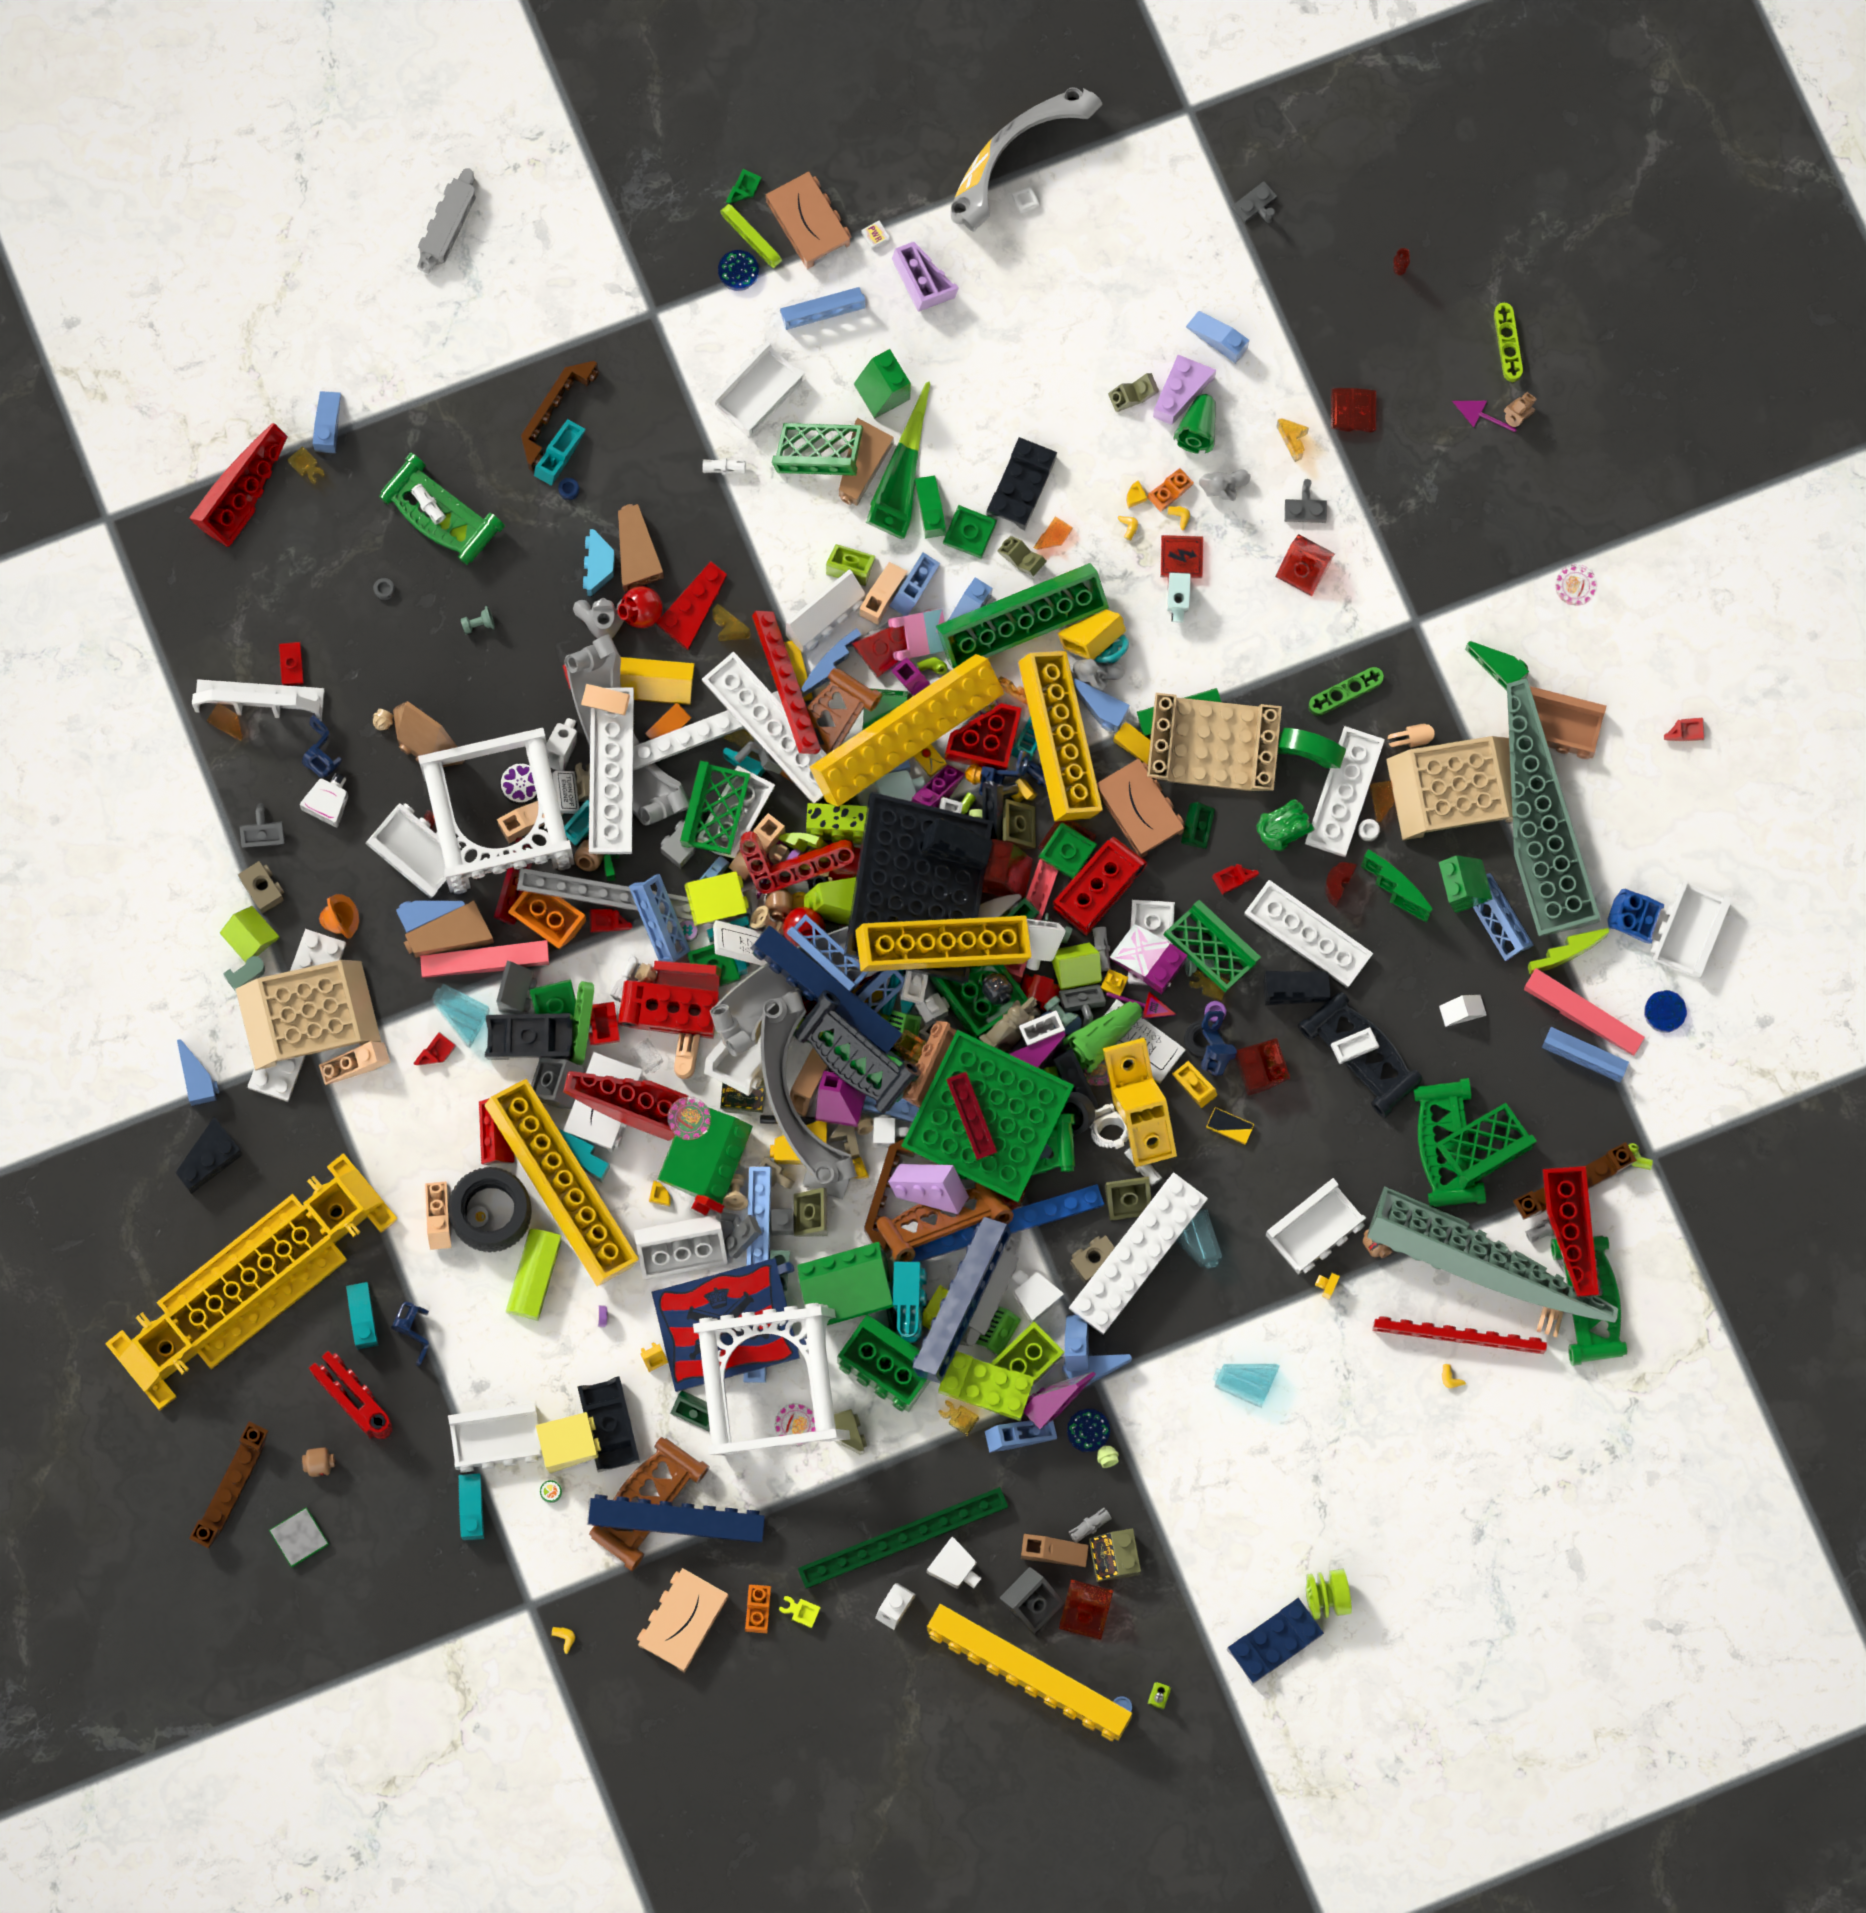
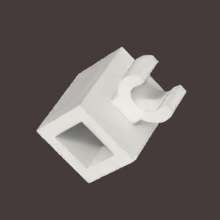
[915,992,950,1026]
[873,1114,910,1148]

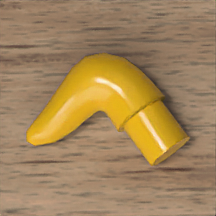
[1168,506,1191,530]
[1118,516,1139,541]
[1442,1364,1466,1388]
[552,1627,575,1654]

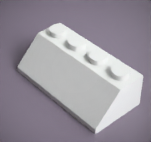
[786,569,866,653]
[697,766,775,858]
[634,1215,728,1280]

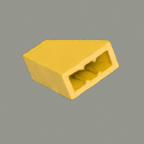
[1058,609,1126,660]
[770,1121,827,1165]

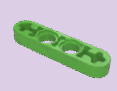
[1308,667,1384,716]
[569,981,594,1065]

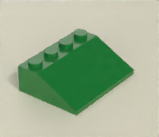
[928,965,1028,1040]
[657,1101,753,1204]
[797,1242,894,1326]

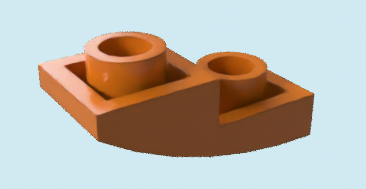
[1147,468,1194,512]
[645,703,692,739]
[745,1585,771,1633]

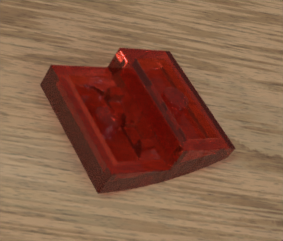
[1331,388,1376,432]

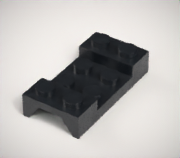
[986,437,1057,531]
[485,1013,573,1060]
[577,1376,640,1473]

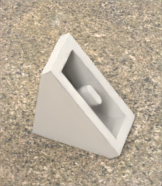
[1439,995,1486,1027]

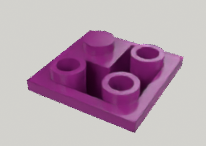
[816,1071,866,1127]

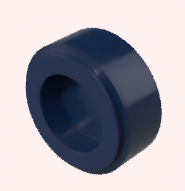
[558,478,579,500]

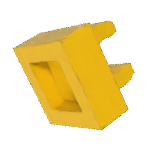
[1011,778,1038,802]
[1101,969,1128,996]
[1315,1273,1340,1300]
[640,1342,668,1372]

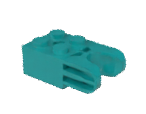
[893,1262,928,1343]

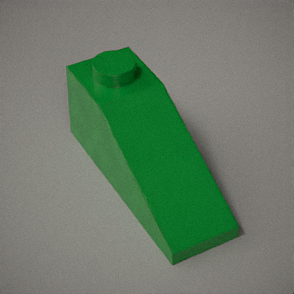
[915,475,946,539]
[1465,641,1529,691]

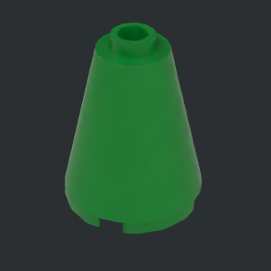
[1173,394,1216,454]

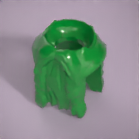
[1256,799,1315,851]

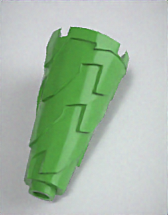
[1063,1002,1142,1073]

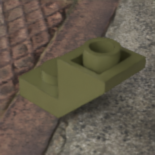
[1108,373,1159,412]
[997,536,1047,577]

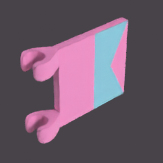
[888,608,944,661]

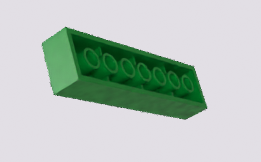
[936,563,1109,669]

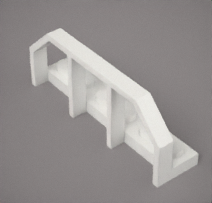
[192,680,324,721]

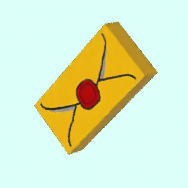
[913,744,947,778]

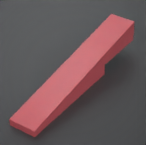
[1004,860,1058,983]
[420,940,549,978]
[1524,968,1645,1056]

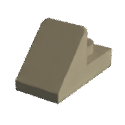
[830,1124,860,1160]

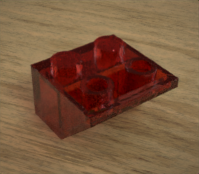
[1235,1038,1290,1096]

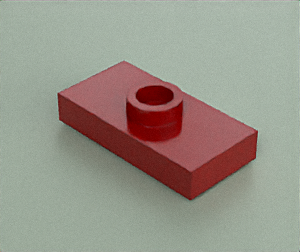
[279,642,304,686]

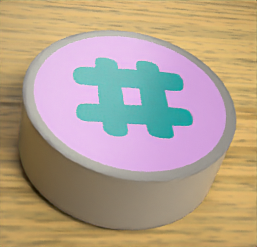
[680,920,698,942]

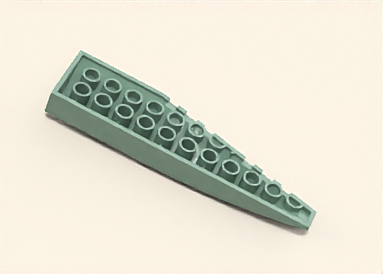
[1507,678,1600,936]
[1367,1186,1618,1322]

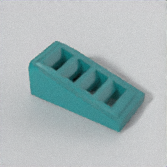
[1011,716,1038,762]
[723,748,766,777]

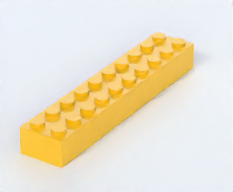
[809,654,1005,807]
[485,1079,639,1287]
[927,1604,1132,1742]

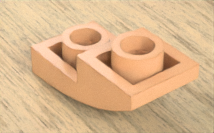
[581,684,630,715]

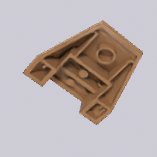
[393,701,465,767]

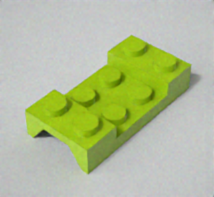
[938,1351,1035,1421]

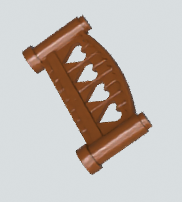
[780,668,882,785]
[877,1182,1014,1262]
[589,1437,710,1571]

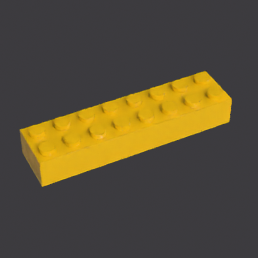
[1018,651,1103,821]
[856,916,1032,972]

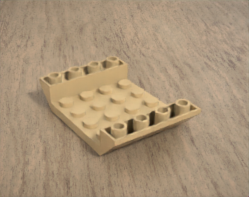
[1147,693,1282,791]
[1386,736,1513,841]
[236,960,381,1071]

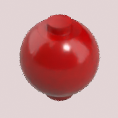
[617,586,663,628]
[783,907,826,947]

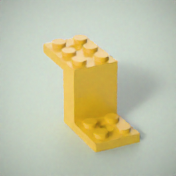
[1103,1037,1177,1167]

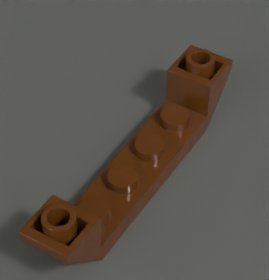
[521,361,599,471]
[864,1138,915,1254]
[1513,1142,1637,1220]
[189,1421,269,1549]

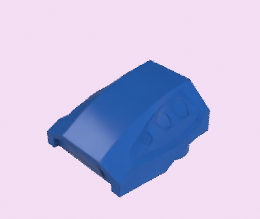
[1607,888,1664,944]

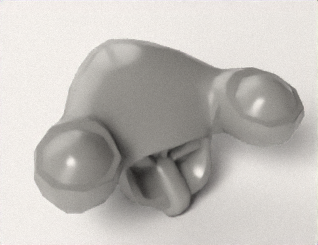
[1199,469,1251,501]
[573,598,625,639]
[1072,659,1125,690]

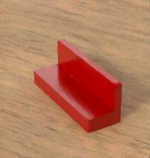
[654,961,721,992]
[479,1098,515,1165]

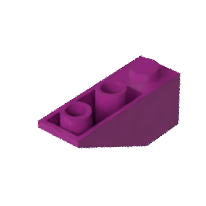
[891,657,931,696]
[911,764,965,808]

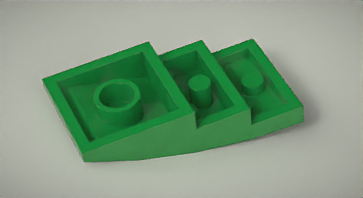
[1361,849,1432,923]

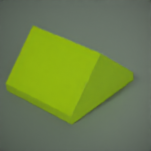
[826,544,876,586]
[219,906,280,963]
[1052,943,1102,990]

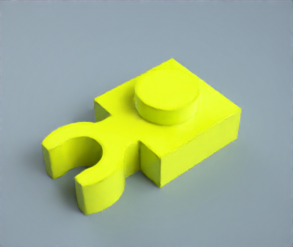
[779,1596,821,1628]

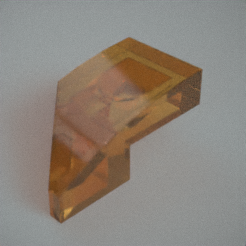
[1033,516,1073,550]
[998,676,1028,705]
[207,703,243,741]
[1370,781,1395,822]

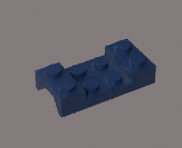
[1226,1597,1324,1685]

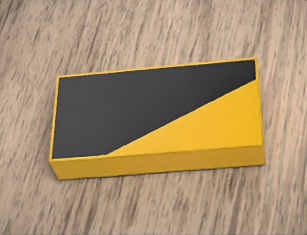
[1206,1107,1254,1145]

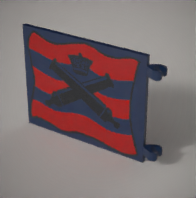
[651,1258,807,1392]

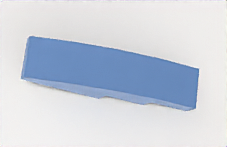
[801,628,862,697]

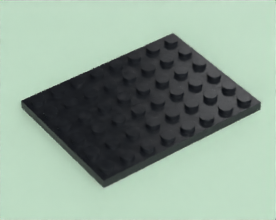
[844,792,993,984]

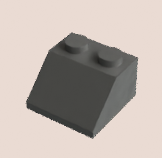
[496,961,537,1014]
[531,1058,585,1109]
[1000,1567,1064,1634]

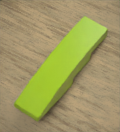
[1528,928,1609,975]

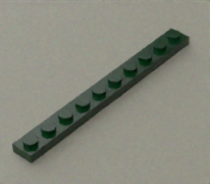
[797,1487,1008,1589]

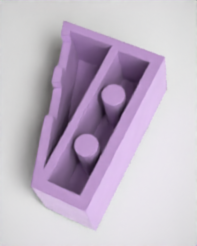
[892,242,959,312]
[1153,355,1216,425]
[888,1164,969,1214]

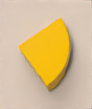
[1126,480,1147,509]
[853,1157,869,1179]
[649,1181,671,1207]

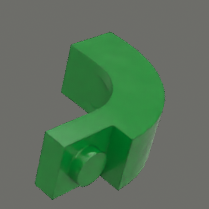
[1277,728,1346,768]

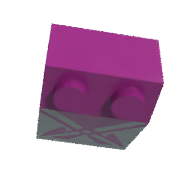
[1109,924,1187,995]
[1010,1031,1065,1070]
[1023,1372,1096,1429]

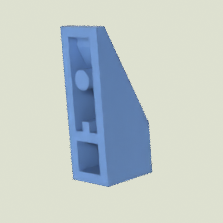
[1186,311,1249,364]
[313,391,341,453]
[889,552,940,616]
[948,577,993,621]
[1072,678,1130,732]
[396,901,465,933]
[177,1039,219,1106]
[1065,1315,1089,1371]
[1062,1354,1132,1387]
[985,1420,1057,1452]

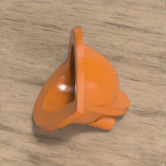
[319,894,359,939]

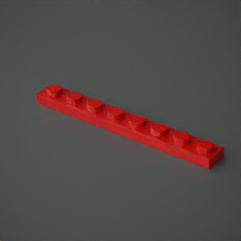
[752,611,821,754]
[1372,1316,1547,1354]

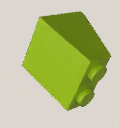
[804,877,856,926]

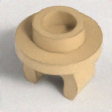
[769,844,790,865]

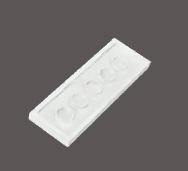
[1305,726,1385,857]
[1244,880,1373,988]

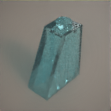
[432,984,490,1048]
[1176,1209,1222,1269]
[1212,1364,1280,1408]

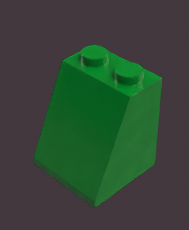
[854,349,911,419]
[862,688,908,731]
[1439,855,1493,913]

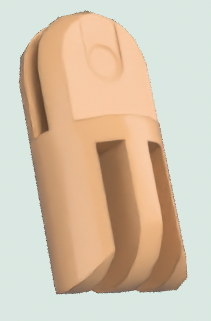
[1388,724,1434,748]
[674,1033,700,1079]
[1536,1306,1564,1337]

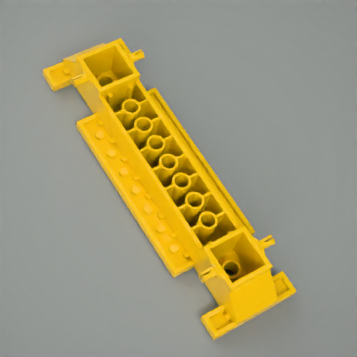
[105,1153,398,1411]

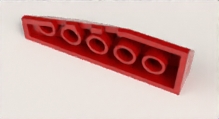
[189,423,288,547]
[563,1071,689,1141]
[1542,1166,1599,1297]

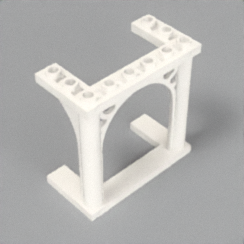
[418,728,574,894]
[693,1303,850,1456]

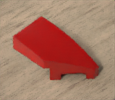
[1212,864,1259,895]
[589,909,633,932]
[413,1032,457,1065]

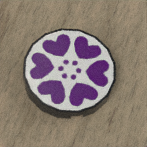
[500,763,537,805]

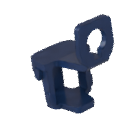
[302,715,342,778]
[979,750,1031,800]
[1201,1011,1237,1076]
[391,1302,429,1366]

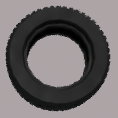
[448,1167,532,1253]

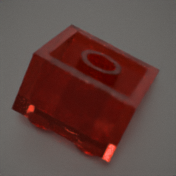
[1275,534,1335,596]
[1059,1579,1114,1640]

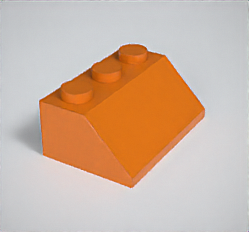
[508,891,586,949]

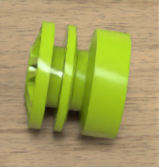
[1305,1568,1352,1620]

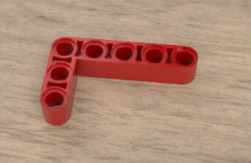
[740,831,854,894]

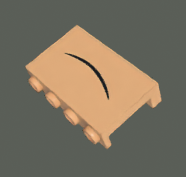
[637,1568,728,1673]

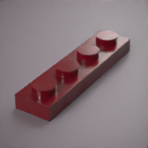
[494,837,533,925]
[946,1072,997,1160]

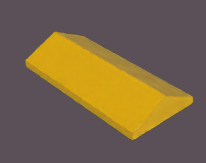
[620,657,694,705]

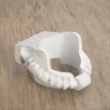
[1090,1104,1129,1149]

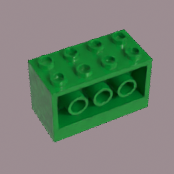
[837,1314,931,1412]

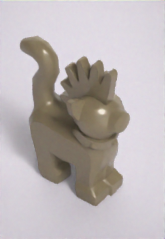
[979,996,1041,1053]

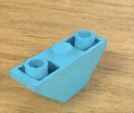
[583,529,615,596]

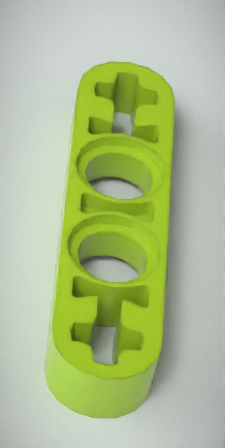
[720,204,782,268]
[1494,303,1523,382]

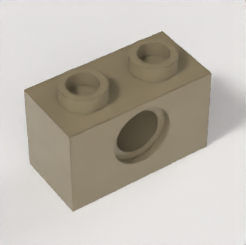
[237,861,284,914]
[1070,1235,1115,1284]

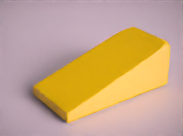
[1113,722,1150,765]
[1172,1061,1217,1108]

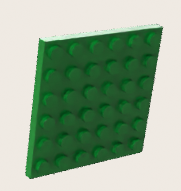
[901,1030,1074,1202]

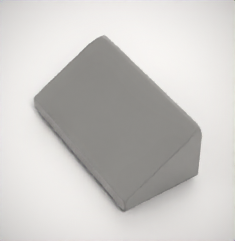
[802,1168,850,1200]

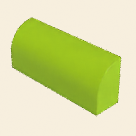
[505,1229,562,1321]

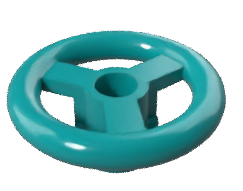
[1094,634,1129,664]

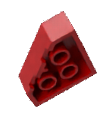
[945,703,1022,770]

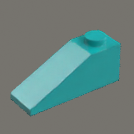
[346,1282,379,1350]
[459,1473,484,1540]

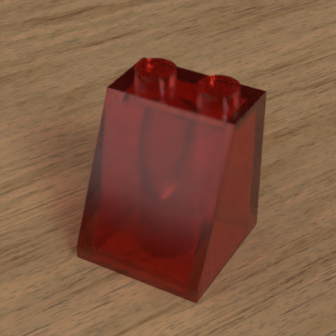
[983,839,1033,900]

